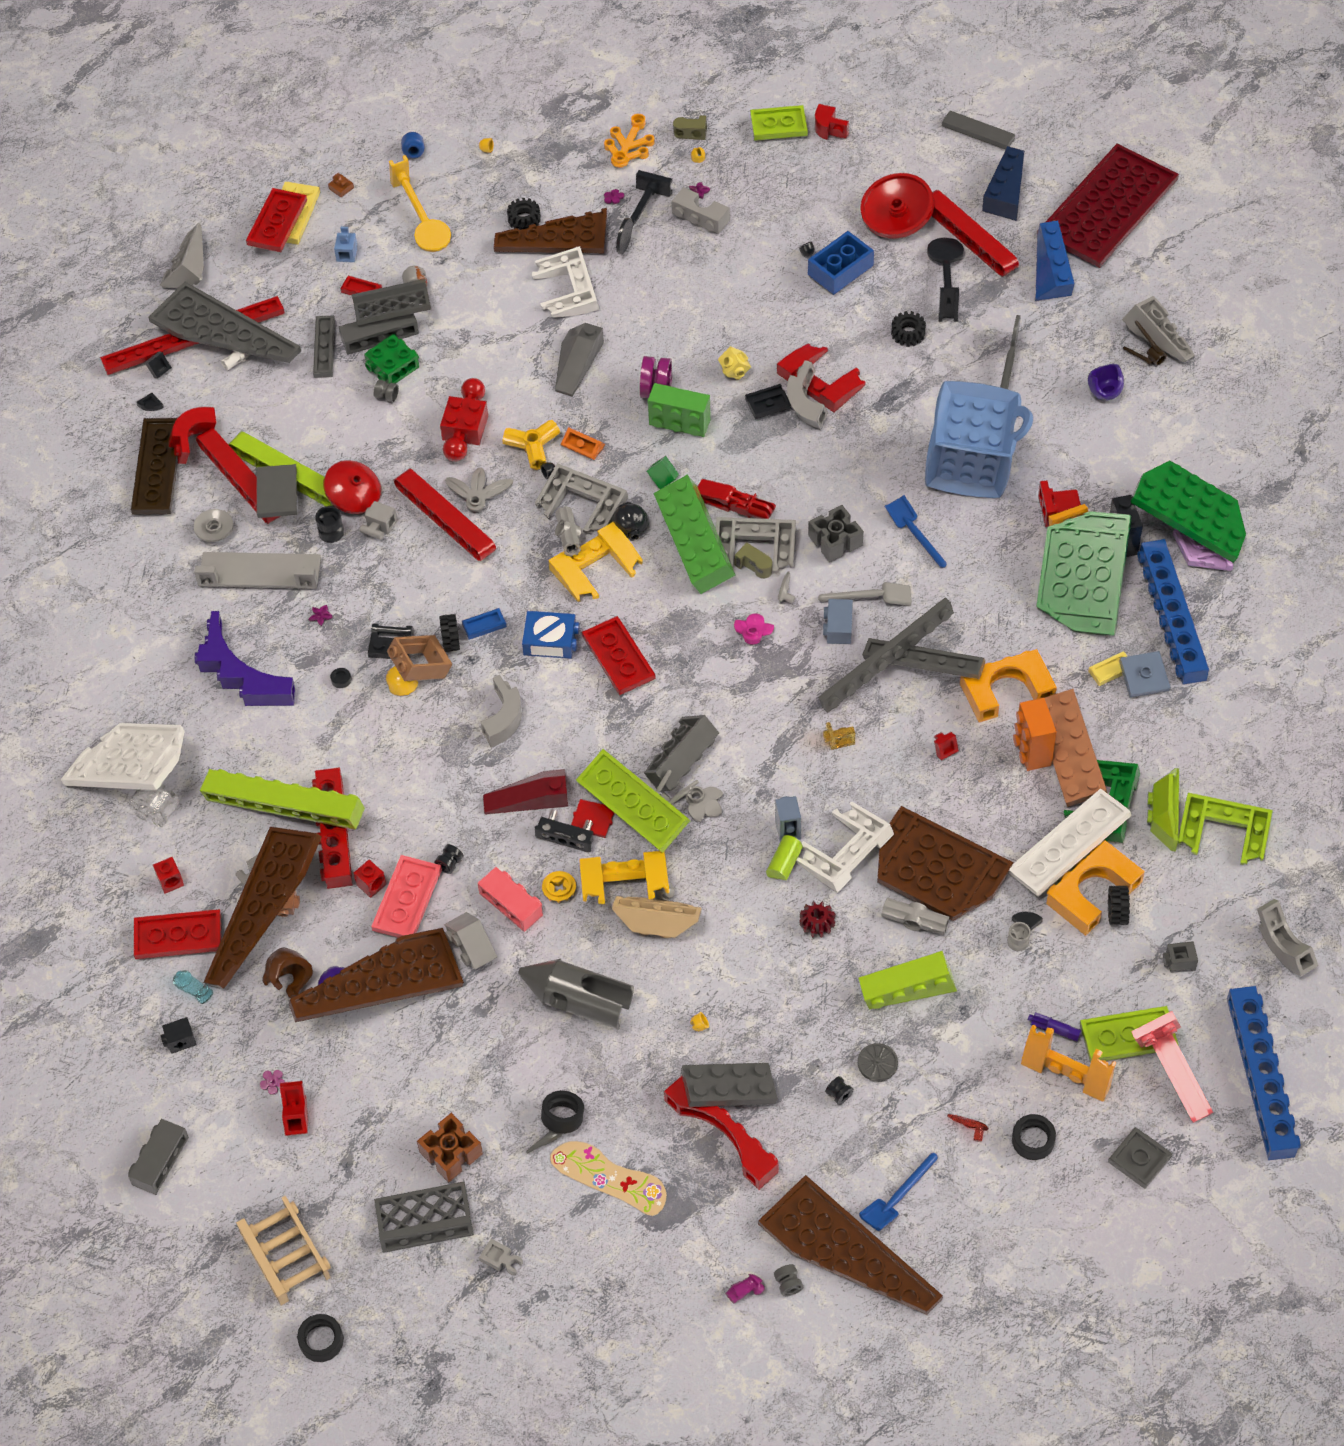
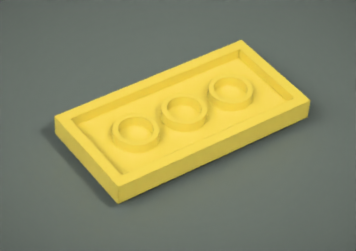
[282,181,320,245]

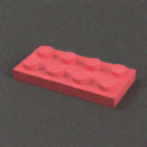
[371,855,442,938]

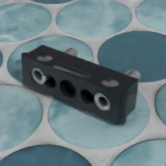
[535,809,593,852]

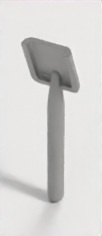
[818,582,912,606]

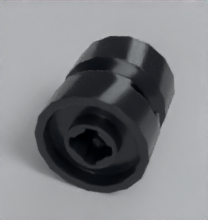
[315,506,344,543]

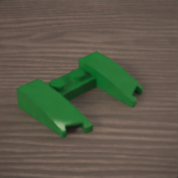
[1063,760,1140,843]

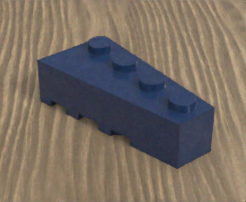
[982,146,1025,221]

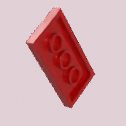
[246,188,307,252]
[582,616,656,695]
[134,909,222,959]

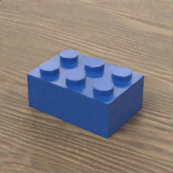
[808,231,874,295]

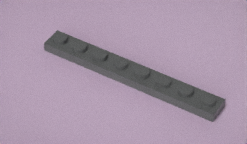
[818,597,954,713]

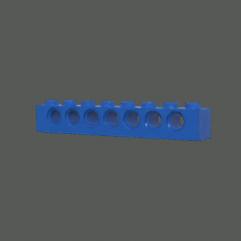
[1137,539,1209,685]
[1227,986,1301,1161]

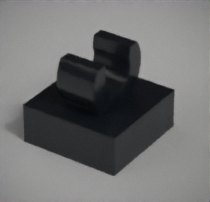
[145,352,172,379]

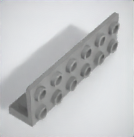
[194,552,321,589]

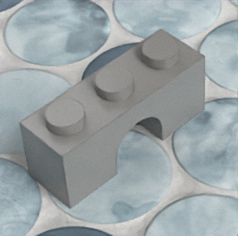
[672,187,730,234]

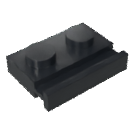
[745,384,791,420]

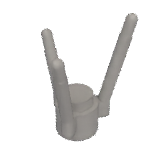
[656,770,699,805]

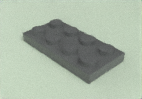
[681,1063,778,1107]

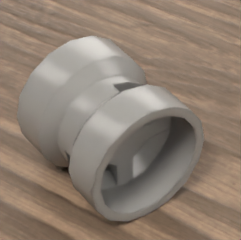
[1007,922,1031,951]

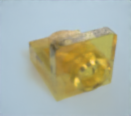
[823,722,856,750]

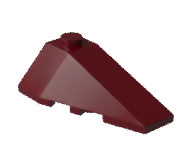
[483,769,568,815]

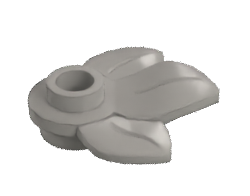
[686,786,723,822]

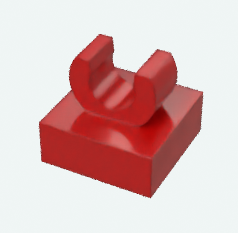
[934,732,959,761]

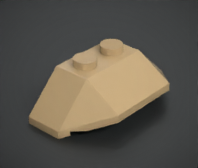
[612,896,702,938]

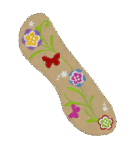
[550,1141,667,1216]

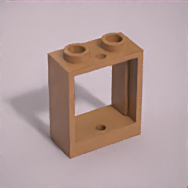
[387,635,453,681]

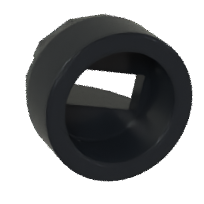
[799,241,815,257]
[540,462,555,479]

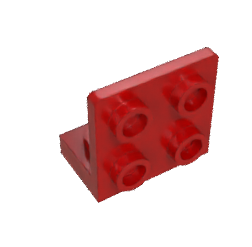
[1038,480,1081,527]

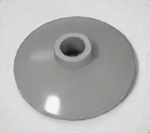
[194,509,233,542]

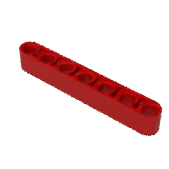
[931,190,1019,277]
[196,428,281,524]
[394,468,496,561]

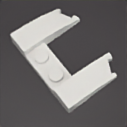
[532,246,600,317]
[796,802,894,893]

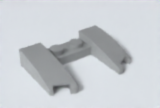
[535,463,628,533]
[716,517,796,574]

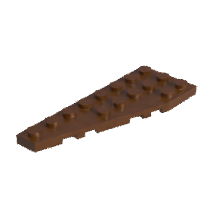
[289,928,464,1023]
[758,1175,943,1315]

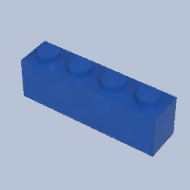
[1035,221,1075,301]

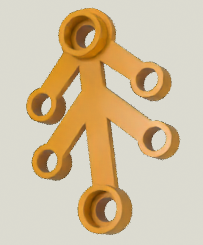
[604,114,655,168]

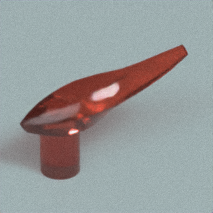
[947,1114,989,1142]

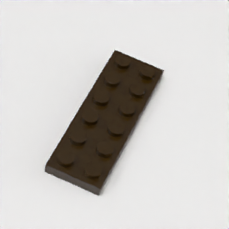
[131,418,178,515]

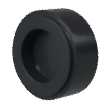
[330,668,351,689]

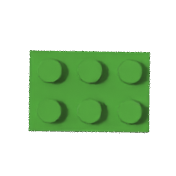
[648,383,711,437]

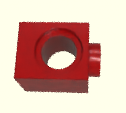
[153,857,184,894]
[353,859,386,898]

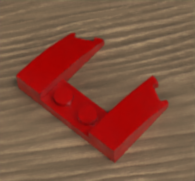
[777,343,866,413]

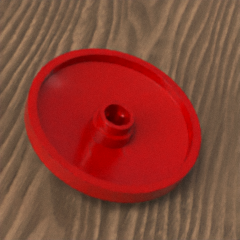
[860,173,934,239]

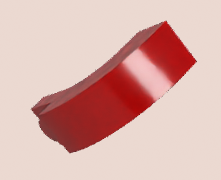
[169,407,216,464]

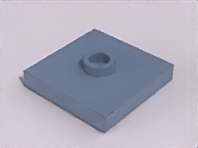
[1119,651,1171,698]

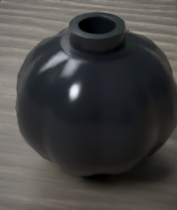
[611,502,649,540]

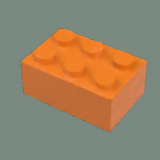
[1013,698,1057,771]

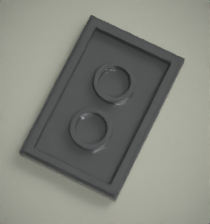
[257,464,297,518]

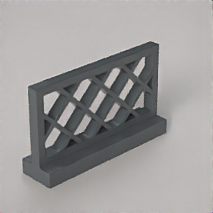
[352,279,431,325]
[374,1181,474,1253]

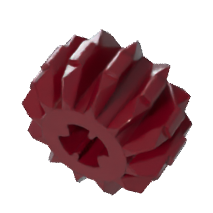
[799,900,836,938]

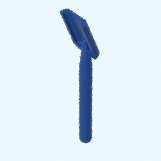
[884,495,947,568]
[859,1153,938,1231]

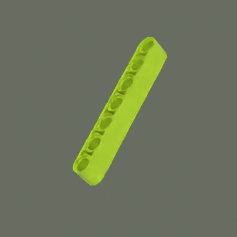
[228,431,333,506]

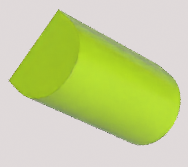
[766,835,803,880]

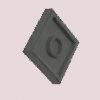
[1108,1127,1173,1189]

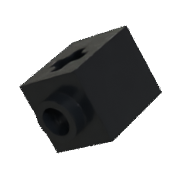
[160,1017,197,1054]

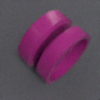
[640,356,672,398]

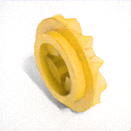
[542,871,576,903]

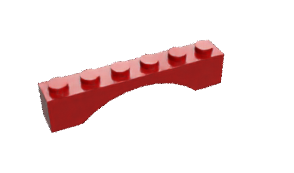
[664,1076,779,1190]

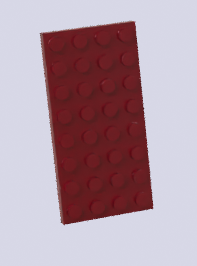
[1037,143,1179,268]

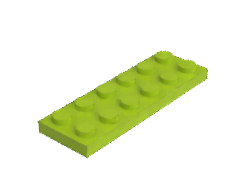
[576,749,690,853]

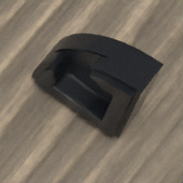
[136,393,164,411]
[1012,911,1043,931]

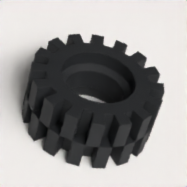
[507,198,541,230]
[891,311,926,347]
[439,614,460,652]
[1107,886,1130,925]

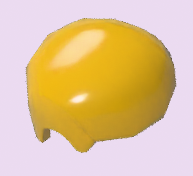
[386,666,418,696]

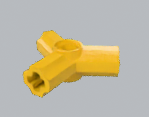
[502,420,560,470]

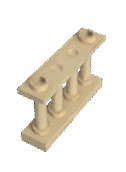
[236,1196,331,1305]

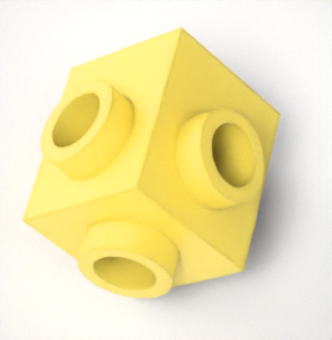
[718,346,751,380]

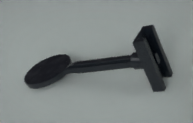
[616,170,673,255]
[927,237,964,322]

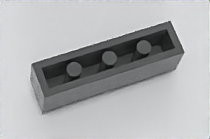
[339,308,419,355]

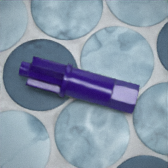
[1028,1012,1081,1041]

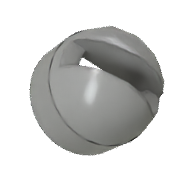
[656,882,675,901]

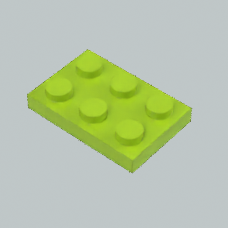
[750,105,808,140]

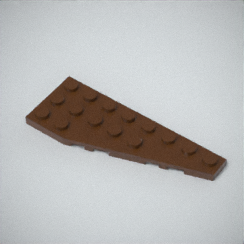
[203,826,322,989]

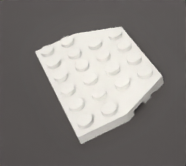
[61,723,185,790]

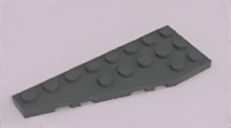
[148,282,301,363]

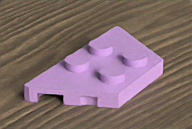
[1173,529,1233,571]

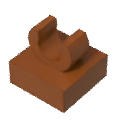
[328,173,354,198]

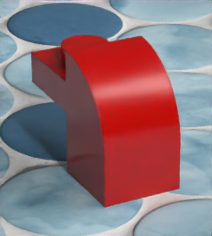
[815,104,849,140]
[280,1081,308,1136]

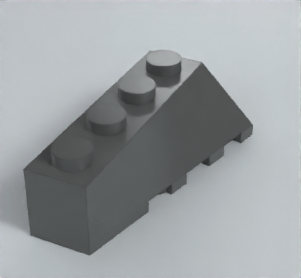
[644,715,719,791]

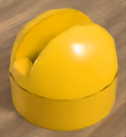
[479,138,494,153]
[691,147,705,163]
[690,1012,709,1032]

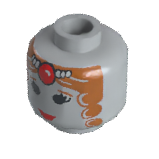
[402,265,428,286]

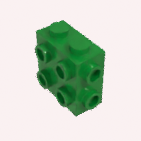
[364,334,419,384]

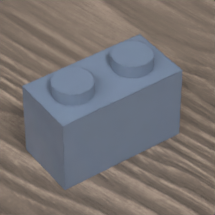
[823,599,853,645]
[775,796,801,841]

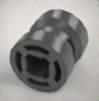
[373,379,399,403]
[774,1264,803,1297]

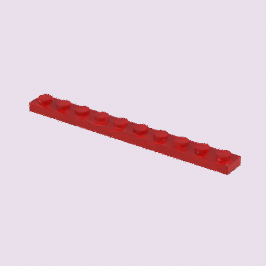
[100,296,285,375]

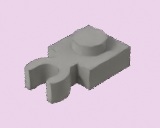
[479,1238,523,1275]

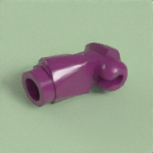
[725,1274,765,1304]

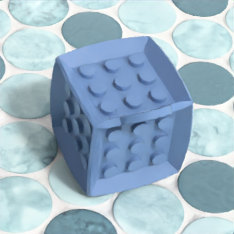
[925,381,1033,498]

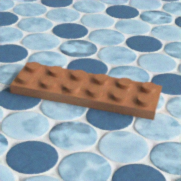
[1045,689,1108,807]

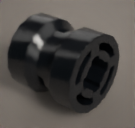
[434,844,464,874]

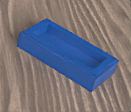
[462,608,507,640]

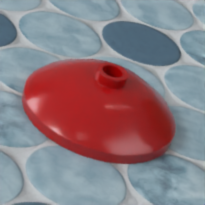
[323,460,381,514]

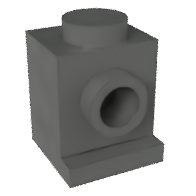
[1163,941,1198,972]

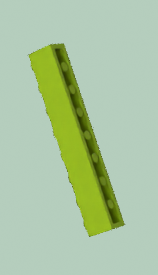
[200,769,365,830]

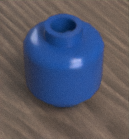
[401,132,425,159]

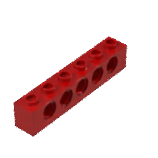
[312,767,353,889]

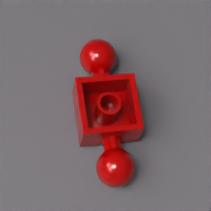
[440,378,488,462]

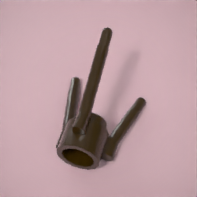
[1123,320,1167,366]

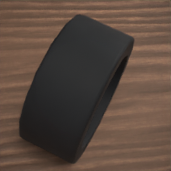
[541,1090,584,1134]
[1012,1114,1056,1160]
[297,1314,344,1362]

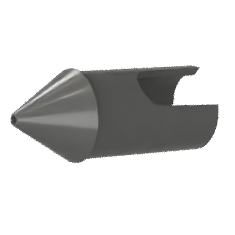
[518,958,634,1030]

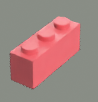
[478,867,543,932]

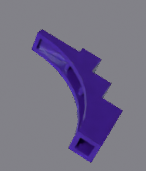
[194,611,296,706]

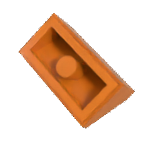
[560,427,605,460]

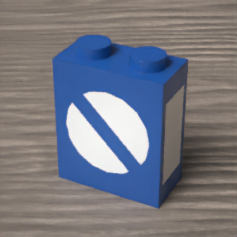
[522,611,580,659]

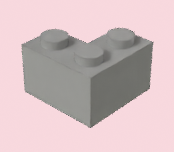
[444,912,497,969]

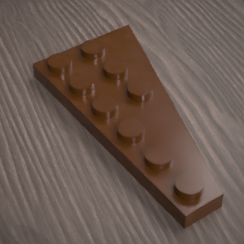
[494,208,607,253]

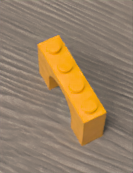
[960,649,1057,723]
[1046,840,1145,936]

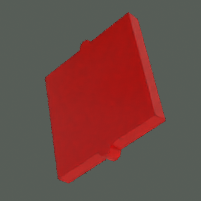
[571,799,614,838]

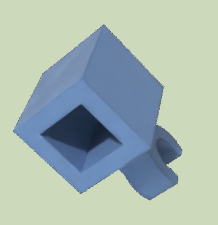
[334,226,358,262]

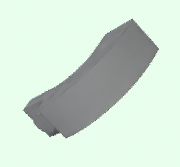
[787,360,828,429]
[481,675,522,748]
[1257,899,1318,976]

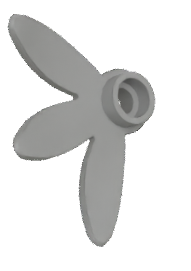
[445,468,513,513]

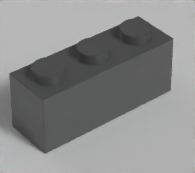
[128,1118,189,1195]

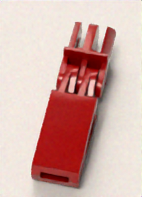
[697,479,776,519]

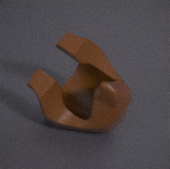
[262,947,313,998]

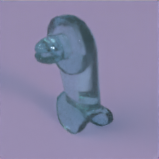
[173,970,213,1004]

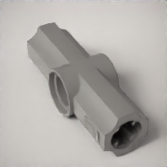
[555,506,581,556]
[881,898,949,935]

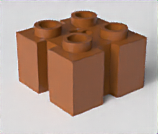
[417,1112,483,1183]

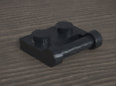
[368,623,413,659]

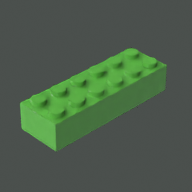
[653,474,736,594]

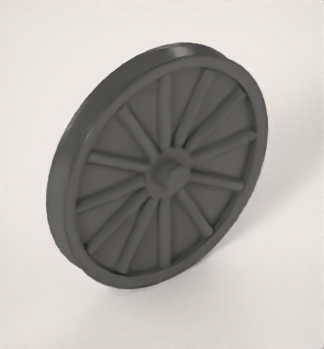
[858,1043,898,1082]

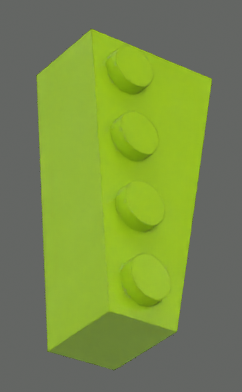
[858,951,957,1009]

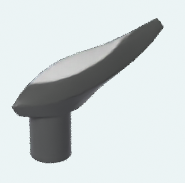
[526,1130,563,1154]

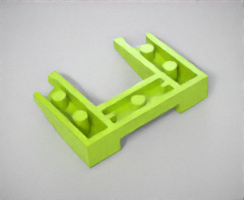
[1178,793,1273,865]

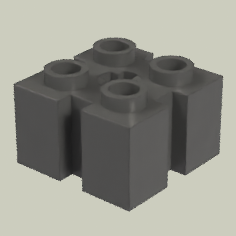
[808,505,864,563]

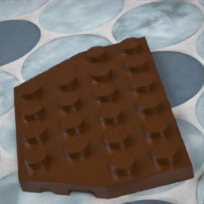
[877,806,1014,921]

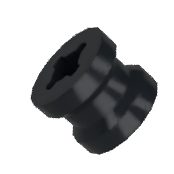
[825,1076,854,1105]

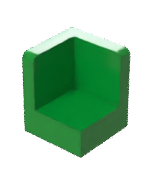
[646,455,679,489]

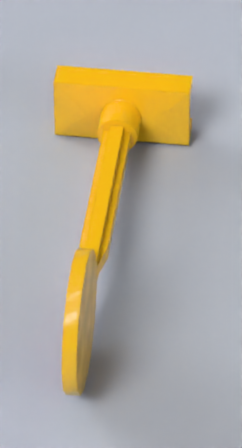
[389,155,451,252]

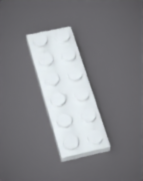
[1009,789,1132,897]

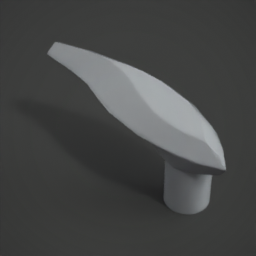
[778,571,795,604]

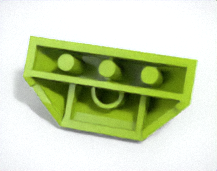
[1147,768,1179,851]

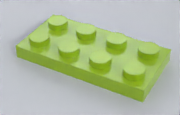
[1080,1006,1179,1063]

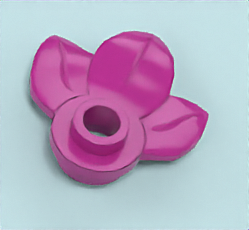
[734,613,774,645]

